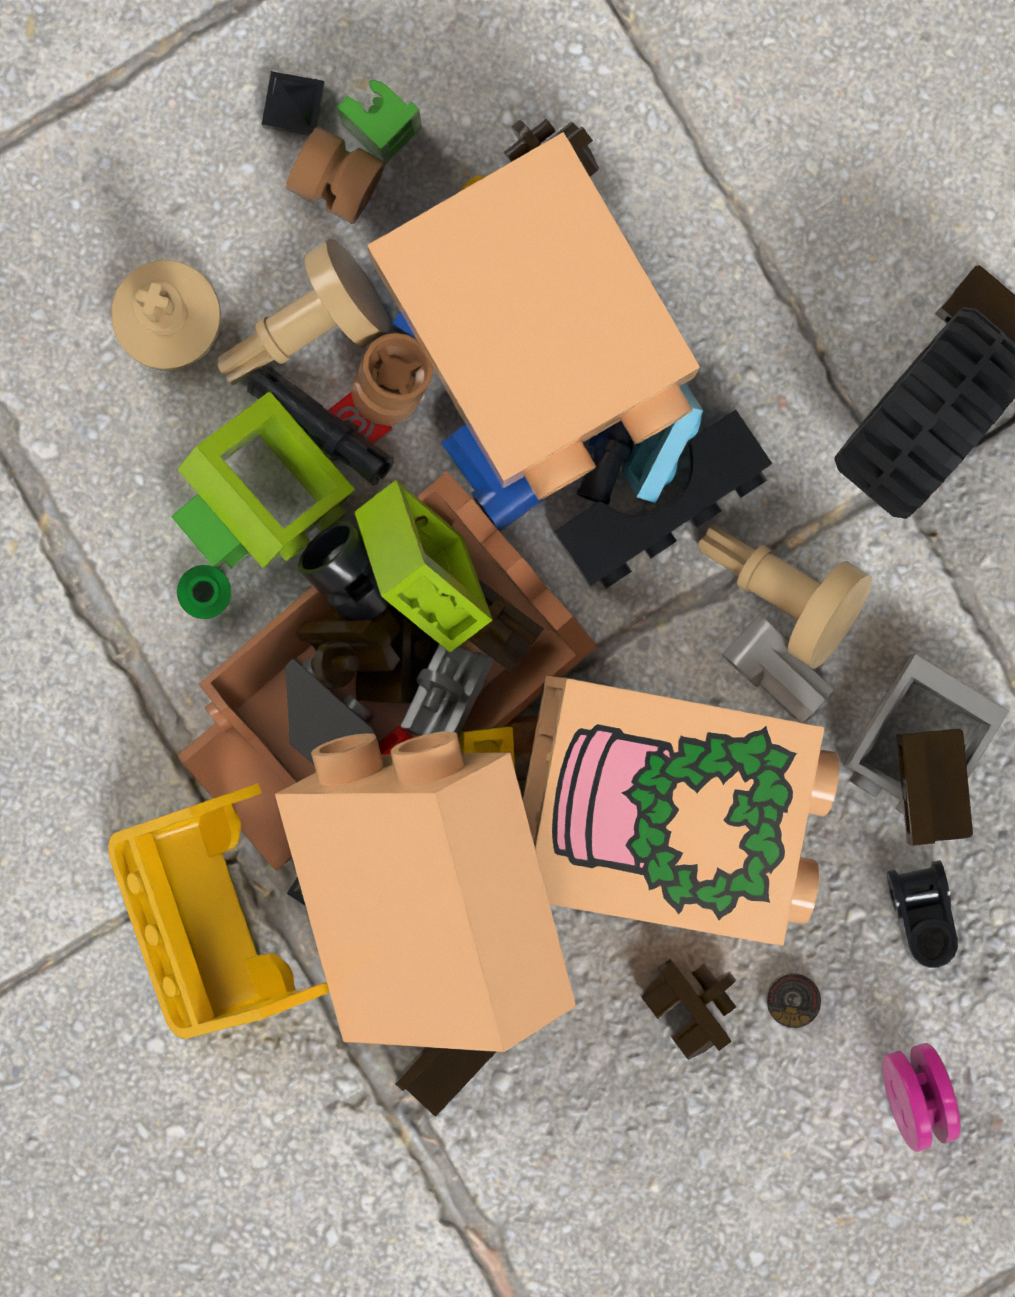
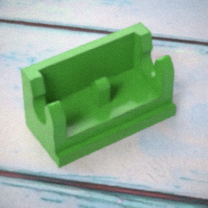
[337,80,422,164]

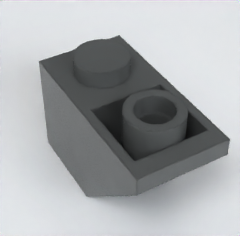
[285,657,376,765]

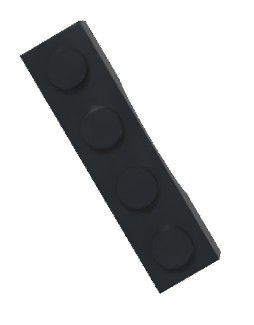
[554,409,773,590]

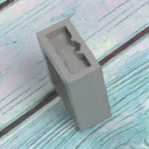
[843,654,1009,815]

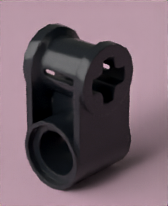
[887,860,958,968]

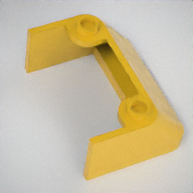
[108,783,330,1039]

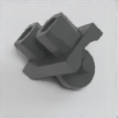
[401,644,493,737]

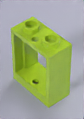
[177,391,355,568]
[354,480,492,652]

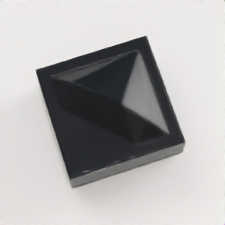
[261,71,325,136]

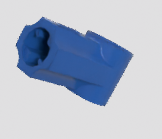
[441,424,544,532]

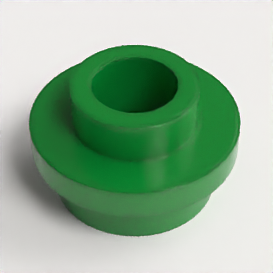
[177,565,232,619]

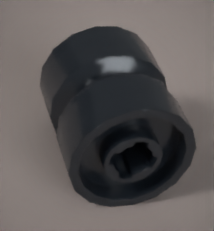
[298,521,390,621]

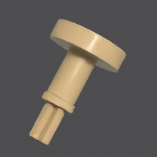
[217,239,390,385]
[111,260,222,371]
[698,524,872,669]

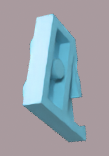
[622,383,703,503]

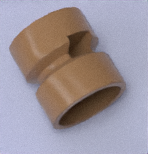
[286,126,386,224]
[351,333,433,426]

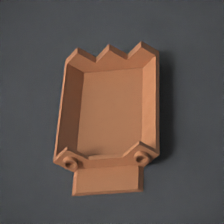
[178,471,597,871]

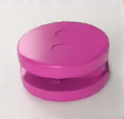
[882,1043,961,1152]

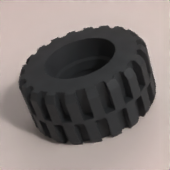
[834,307,1015,519]

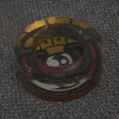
[766,972,821,1028]

